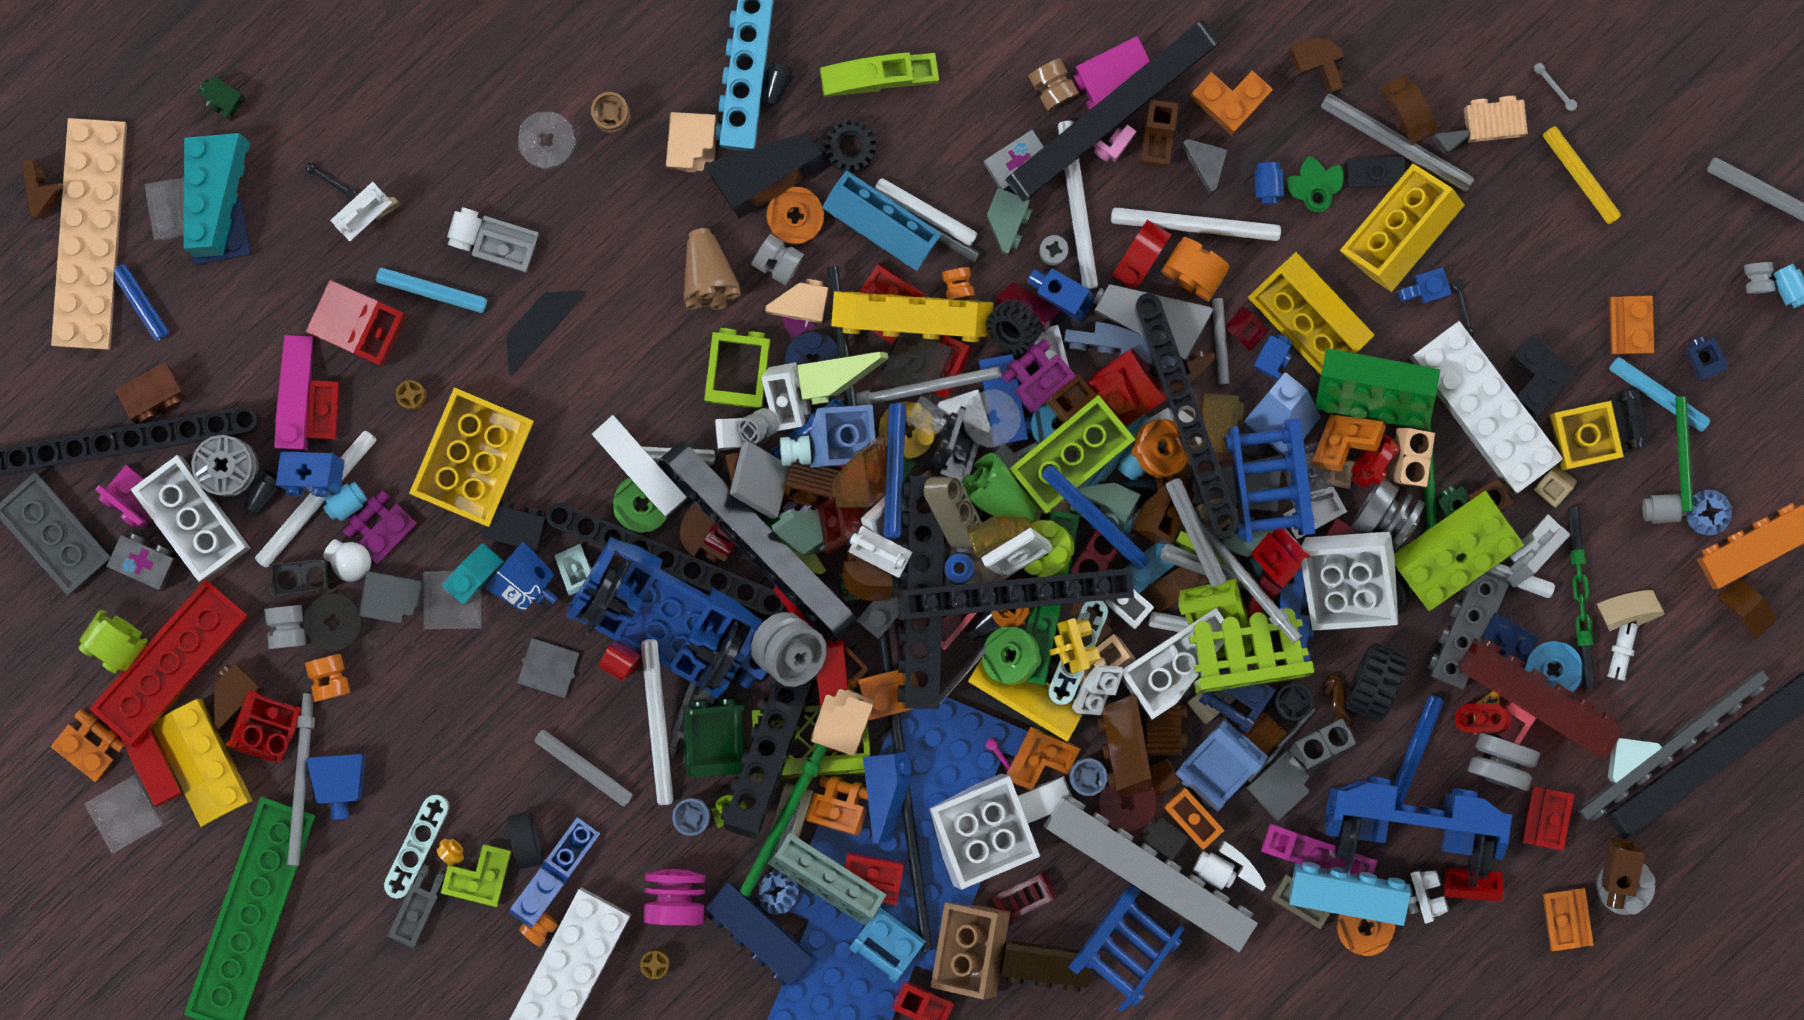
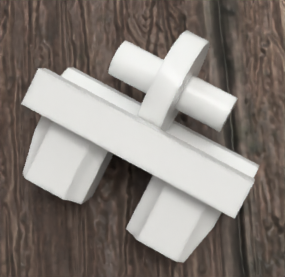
[1408,868,1449,924]

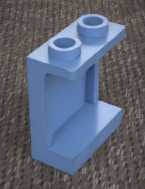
[1176,718,1268,811]

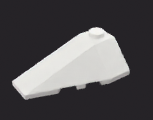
[1121,608,1224,719]

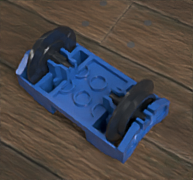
[566,537,762,699]
[1325,776,1512,889]

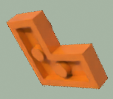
[1312,414,1386,471]
[1006,727,1080,790]

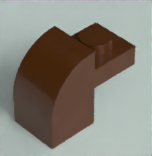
[1289,38,1346,94]
[1380,74,1438,144]
[1140,99,1179,168]
[680,503,732,564]
[842,548,892,601]

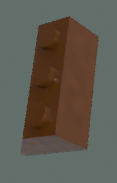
[1097,695,1151,797]

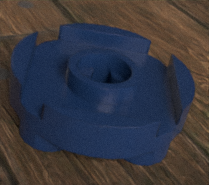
[785,331,839,369]

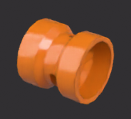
[942,267,975,300]
[519,912,559,947]

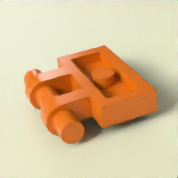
[51,709,125,782]
[805,776,868,837]

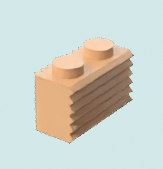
[1464,96,1528,143]

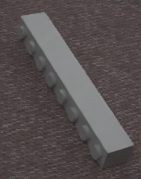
[1043,796,1258,952]

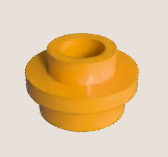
[437,839,464,866]

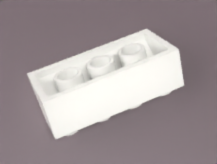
[130,455,251,582]

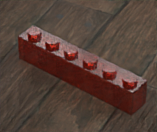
[1457,638,1623,760]

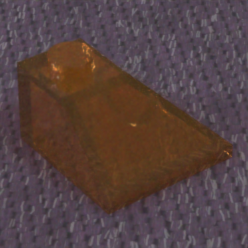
[832,435,887,507]

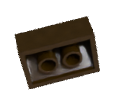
[1001,940,1091,992]

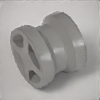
[1039,235,1068,266]

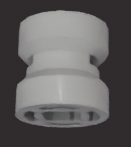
[1744,262,1776,294]
[738,408,778,444]

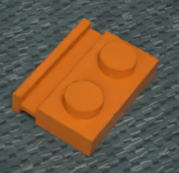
[1609,296,1654,355]
[857,670,920,720]
[1542,888,1594,951]

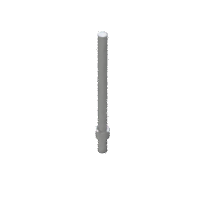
[838,367,1001,407]
[1196,513,1302,644]
[287,693,315,866]

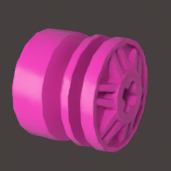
[644,869,705,925]

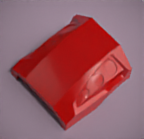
[226,690,301,762]

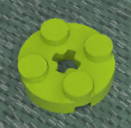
[1017,520,1074,577]

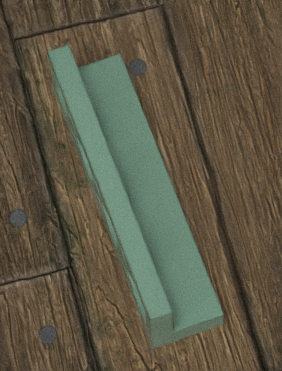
[767,833,886,925]

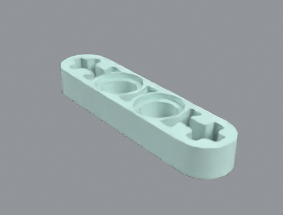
[1048,601,1108,705]
[384,794,450,898]

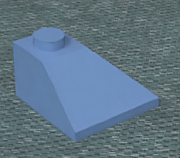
[1243,372,1321,457]
[809,405,877,468]

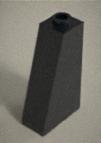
[705,132,826,219]

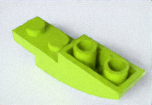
[820,52,939,97]

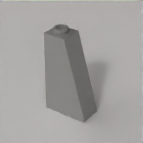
[1092,284,1213,361]

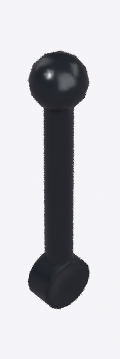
[305,162,357,200]
[1451,279,1475,337]

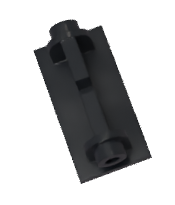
[1610,389,1650,451]

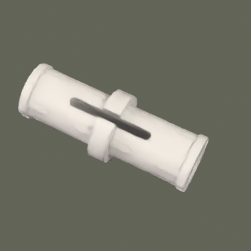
[1607,623,1639,681]

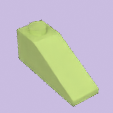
[797,352,888,405]

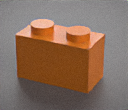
[1162,787,1225,850]

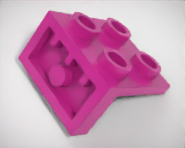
[95,465,154,528]

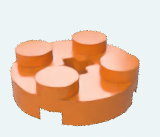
[767,187,824,245]
[1132,419,1187,478]
[1337,914,1395,956]

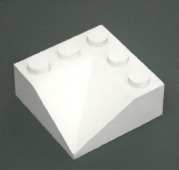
[1301,532,1398,630]
[929,774,1040,890]

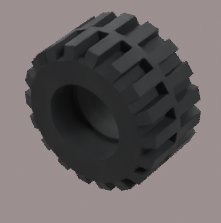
[1346,642,1407,722]

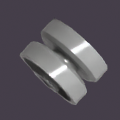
[751,612,826,687]
[1467,733,1540,791]

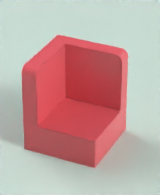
[1496,701,1536,745]

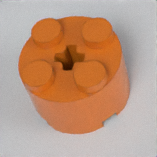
[1161,237,1230,302]

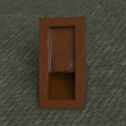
[21,159,64,220]

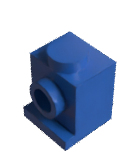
[1252,334,1292,381]

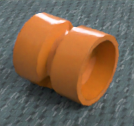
[305,654,351,702]

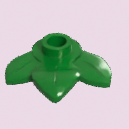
[1287,156,1343,213]

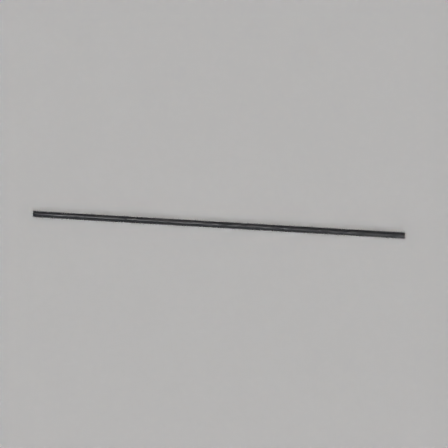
[827,266,933,952]

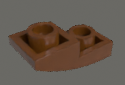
[1169,350,1215,394]

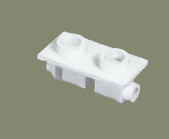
[330,182,392,241]
[848,526,912,578]

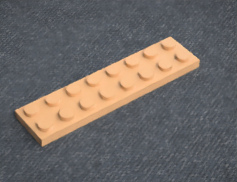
[51,118,127,350]

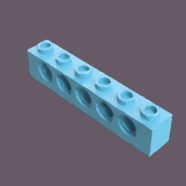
[715,0,774,151]

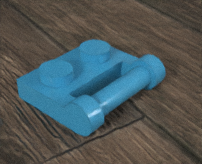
[849,907,926,983]

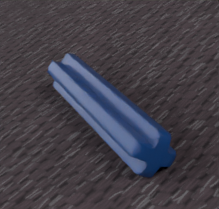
[114,264,169,341]

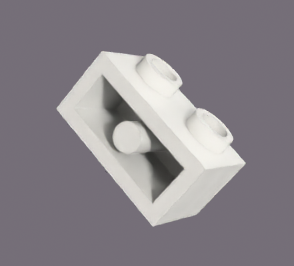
[761,362,811,431]

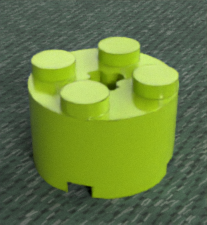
[78,610,148,674]

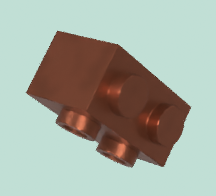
[115,362,187,425]

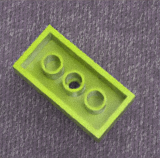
[1009,395,1135,515]
[1394,490,1524,611]

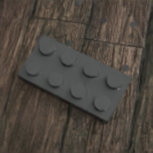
[0,472,111,596]

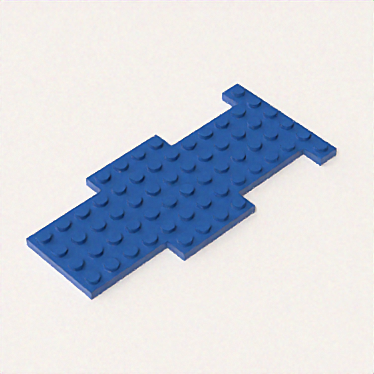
[767,672,1028,1020]

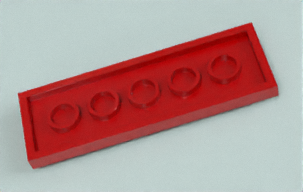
[89,579,250,747]

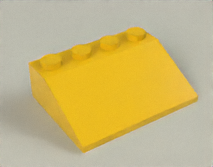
[409,387,534,527]

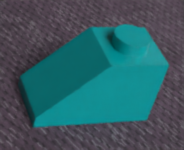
[441,543,504,605]

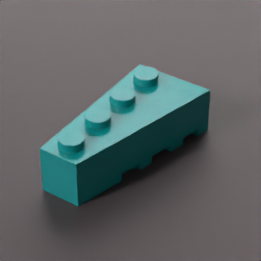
[184,133,251,257]

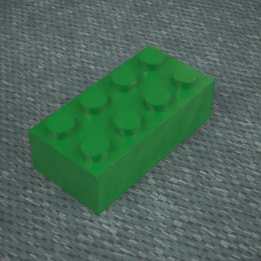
[1315,348,1441,430]

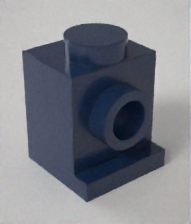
[1685,335,1729,382]

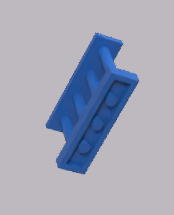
[1224,418,1315,542]
[1069,884,1185,1012]

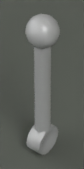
[1534,63,1577,111]

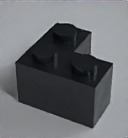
[1509,335,1576,417]

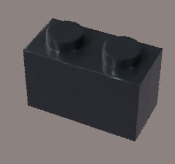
[481,501,547,552]

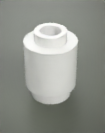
[447,207,482,252]
[1192,851,1237,890]

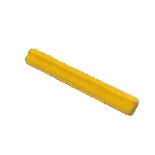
[1543,126,1621,224]

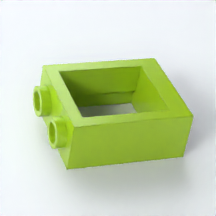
[704,328,771,409]

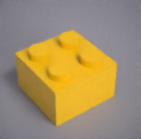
[1550,401,1624,471]

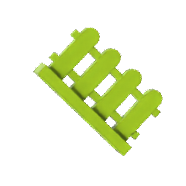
[1188,608,1314,694]

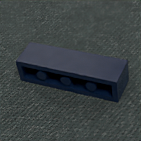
[705,882,818,986]

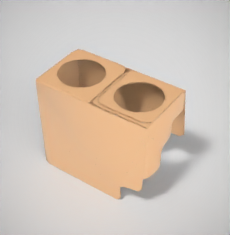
[666,112,718,173]
[1385,428,1435,487]
[811,689,873,756]

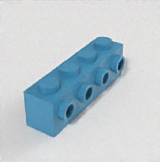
[822,170,942,271]

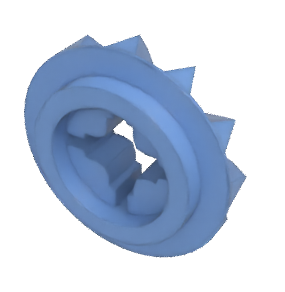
[1686,490,1732,536]
[756,869,799,915]

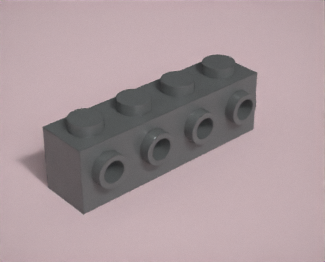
[1427,574,1509,690]

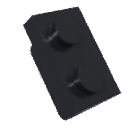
[931,406,982,481]

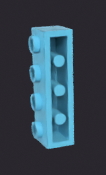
[1289,862,1411,926]

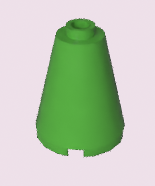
[961,453,1038,528]

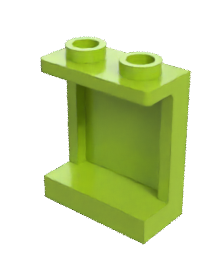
[1178,578,1253,660]

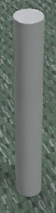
[1212,298,1230,385]

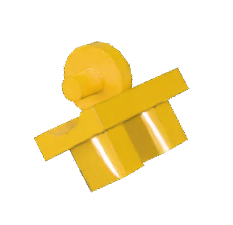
[1049,618,1100,674]

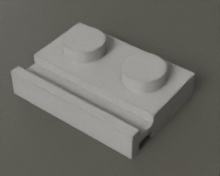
[472,216,539,273]

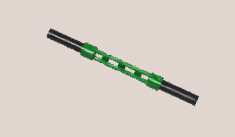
[1568,507,1595,689]

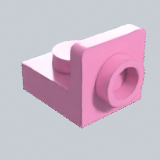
[1093,125,1136,162]

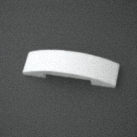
[592,415,687,517]

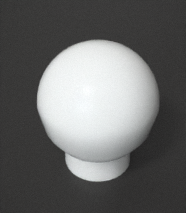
[323,539,371,582]

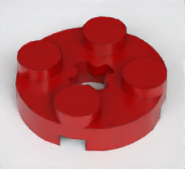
[1351,433,1400,487]

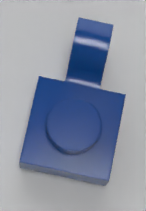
[1398,267,1452,304]

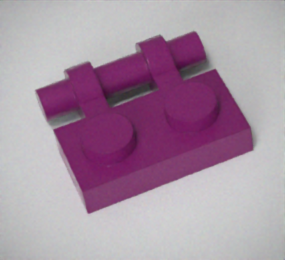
[1001,339,1076,413]
[343,490,418,565]

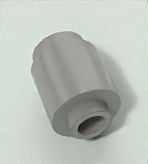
[1642,494,1686,524]

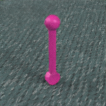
[986,738,1022,787]

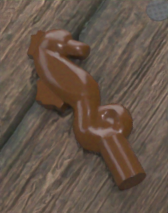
[1323,674,1357,743]

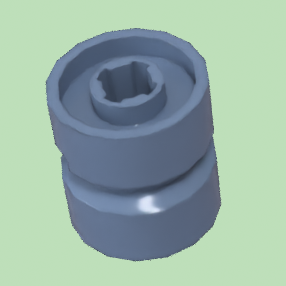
[1069,758,1107,796]
[672,797,711,836]

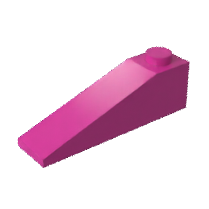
[275,335,314,451]

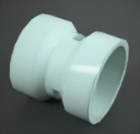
[780,435,811,466]

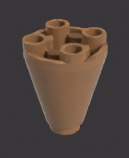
[683,228,741,310]

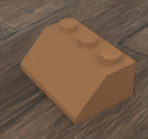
[931,902,1010,999]

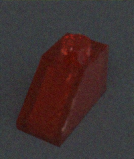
[818,492,864,554]

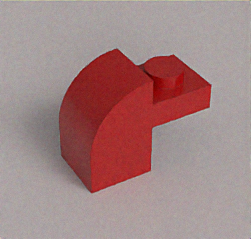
[1112,219,1171,290]
[891,980,954,1020]

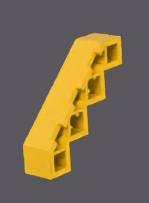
[831,292,994,342]

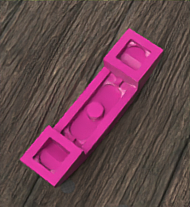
[1261,824,1377,875]

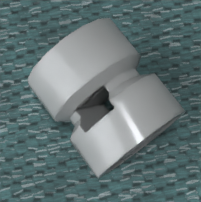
[751,234,805,286]
[264,605,306,649]

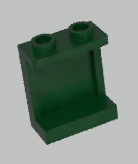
[683,697,745,778]

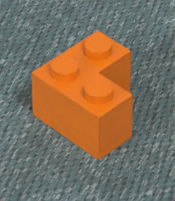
[1190,71,1273,136]

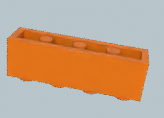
[1697,503,1804,589]

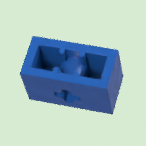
[276,452,345,498]

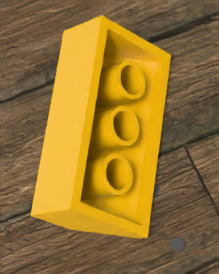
[1340,164,1464,292]
[1248,252,1374,375]
[968,654,1083,742]
[152,699,253,827]

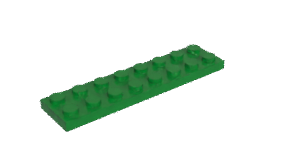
[184,796,316,1020]

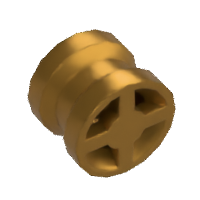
[396,380,427,410]
[640,949,670,979]

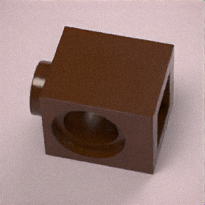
[1468,478,1513,511]

